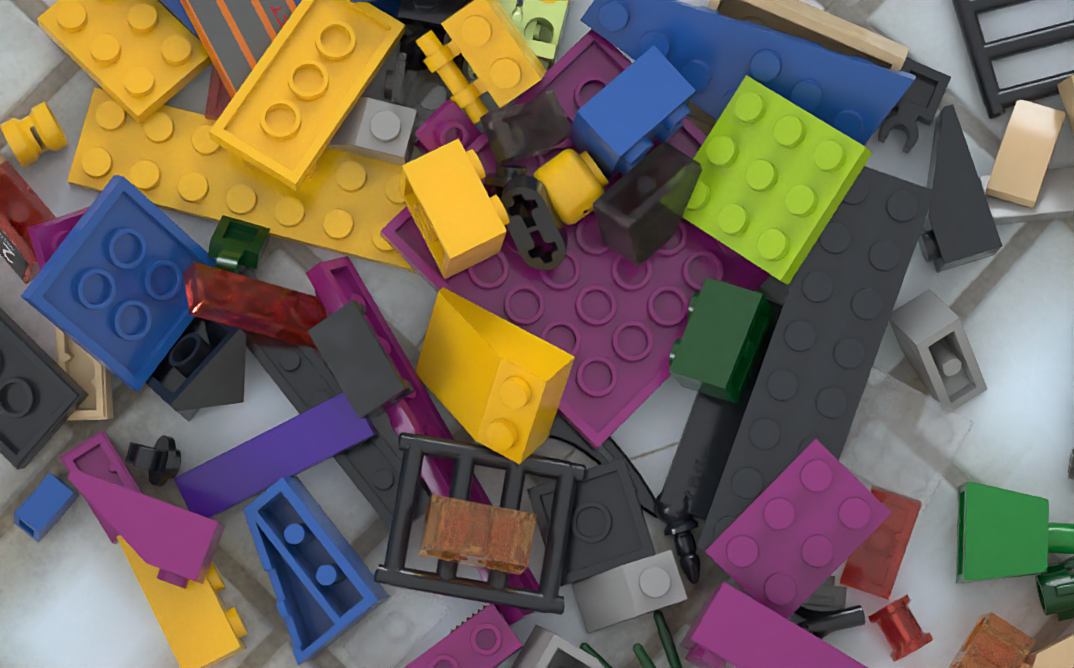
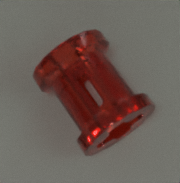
[868,594,933,662]

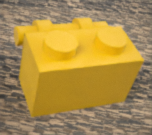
[416,0,547,124]

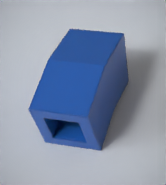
[14,473,79,543]

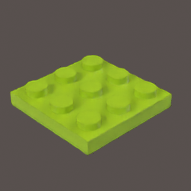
[664,75,873,285]

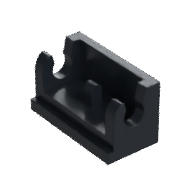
[308,300,414,419]

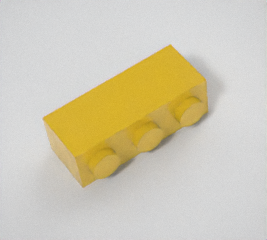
[117,535,249,668]

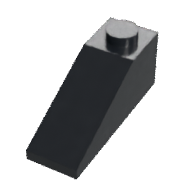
[918,104,1002,273]

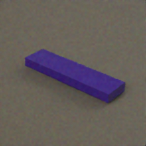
[174,392,377,518]

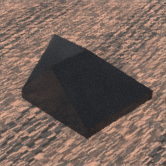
[146,302,246,422]

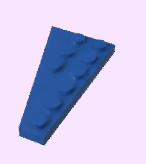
[580,0,916,146]

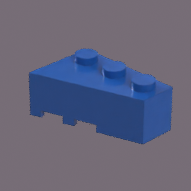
[243,476,390,665]

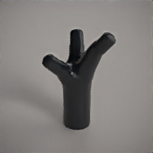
[794,605,865,640]

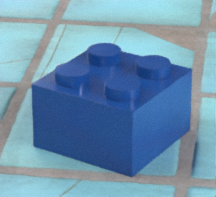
[568,45,696,181]

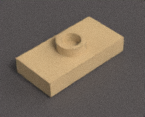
[55,326,114,421]

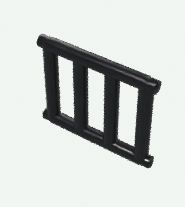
[952,0,1074,119]
[374,432,586,615]

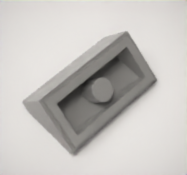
[979,166,1074,225]

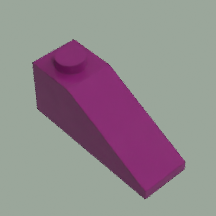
[67,468,225,589]

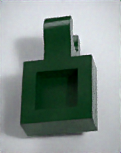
[208,215,270,294]

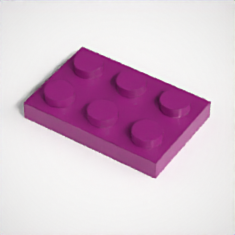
[705,439,892,619]

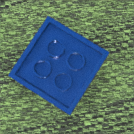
[21,175,218,392]

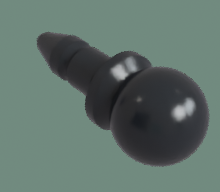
[655,492,700,584]

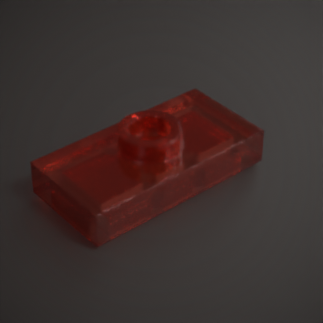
[839,484,922,600]

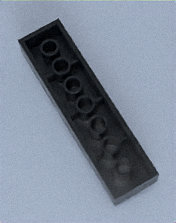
[696,166,935,550]

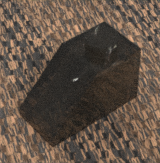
[592,141,702,267]

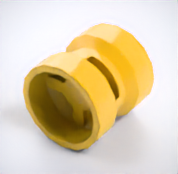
[0,101,69,169]

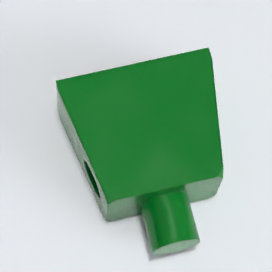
[956,482,1074,584]

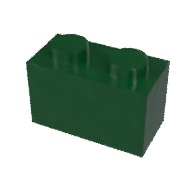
[669,277,775,404]

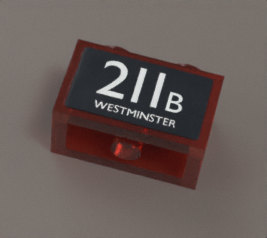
[0,160,56,285]

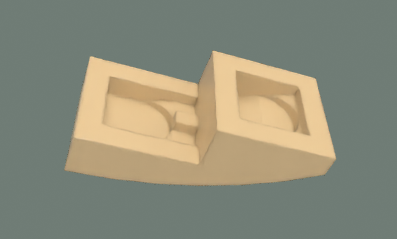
[985,100,1066,209]

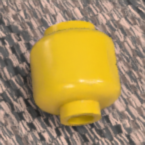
[533,149,609,225]

